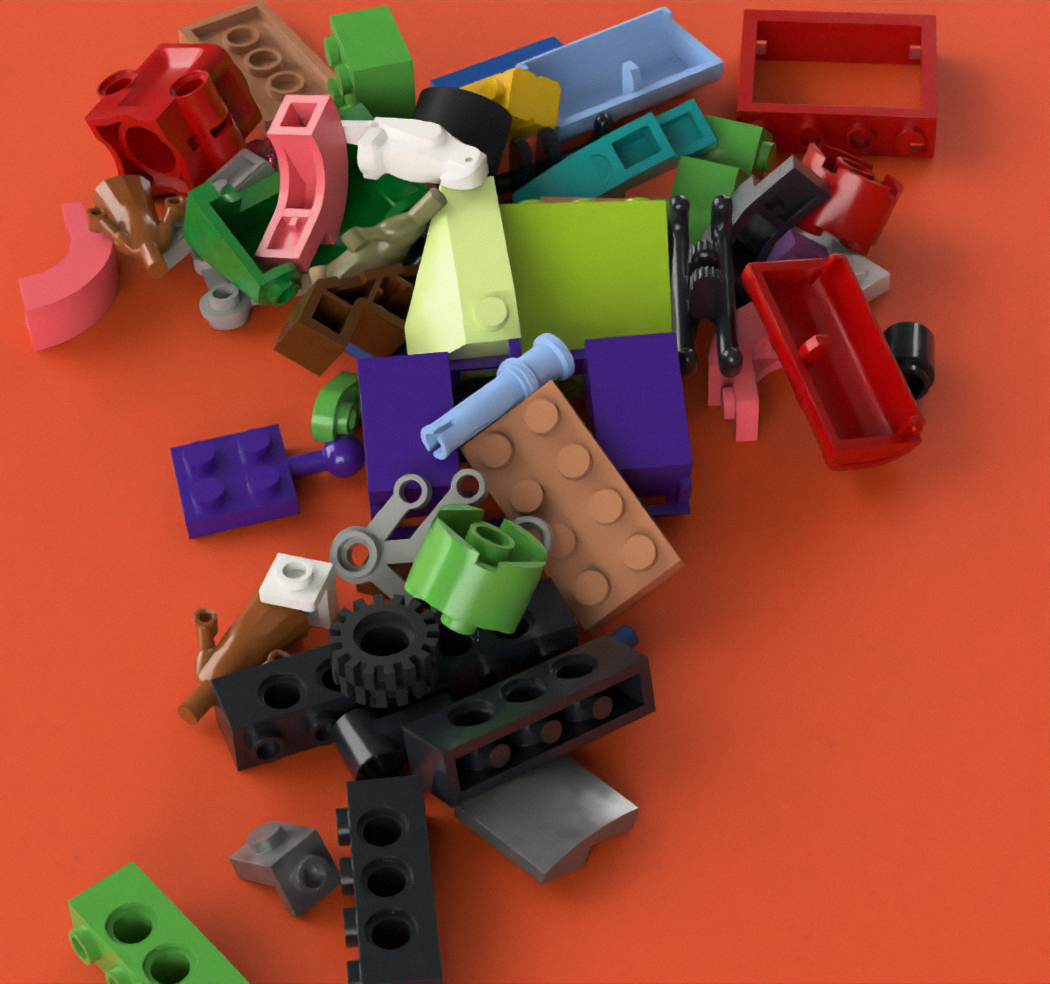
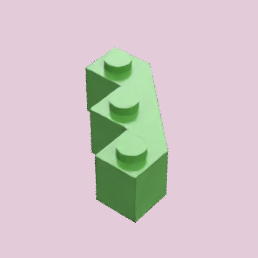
[655,115,777,246]

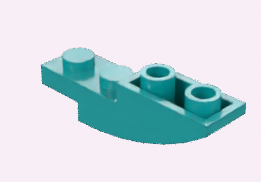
[512,99,718,204]

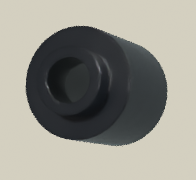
[883,322,935,401]

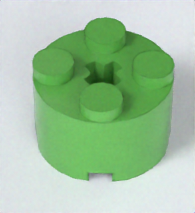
[404,504,547,635]

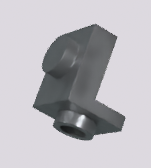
[229,821,341,917]

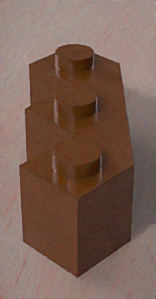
[273,263,420,377]

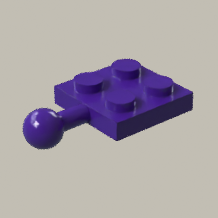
[170,424,366,539]

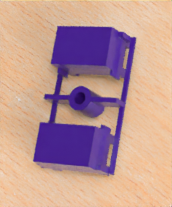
[357,332,693,541]

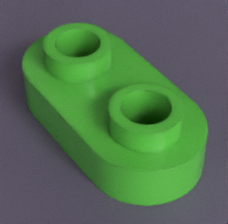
[311,371,362,443]

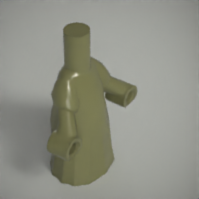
[326,188,447,279]

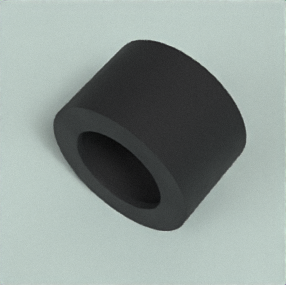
[412,86,512,180]

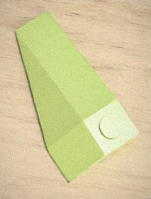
[404,176,522,376]

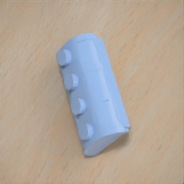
[515,7,724,144]

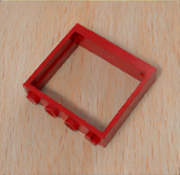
[736,9,937,158]

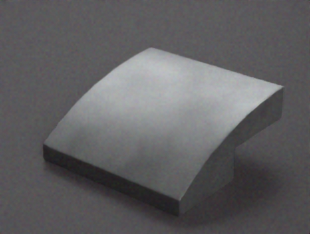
[454,754,639,884]

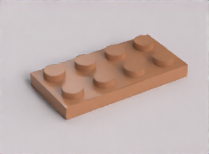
[178,0,338,138]
[459,380,686,635]

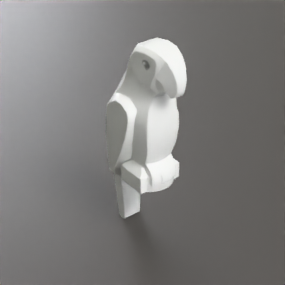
[341,117,489,190]

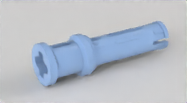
[421,333,575,460]

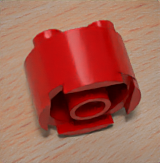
[796,143,904,255]

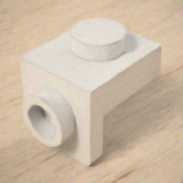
[259,553,339,629]

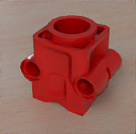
[84,43,262,199]

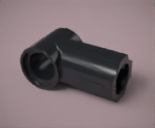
[331,692,454,781]

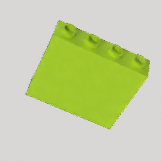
[460,197,672,399]

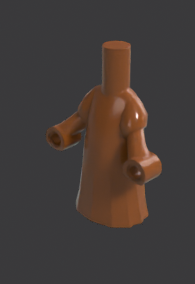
[87,174,186,279]
[177,588,311,725]

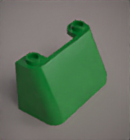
[183,103,430,307]

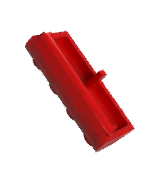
[741,253,926,471]

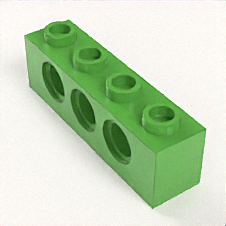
[67,861,250,984]

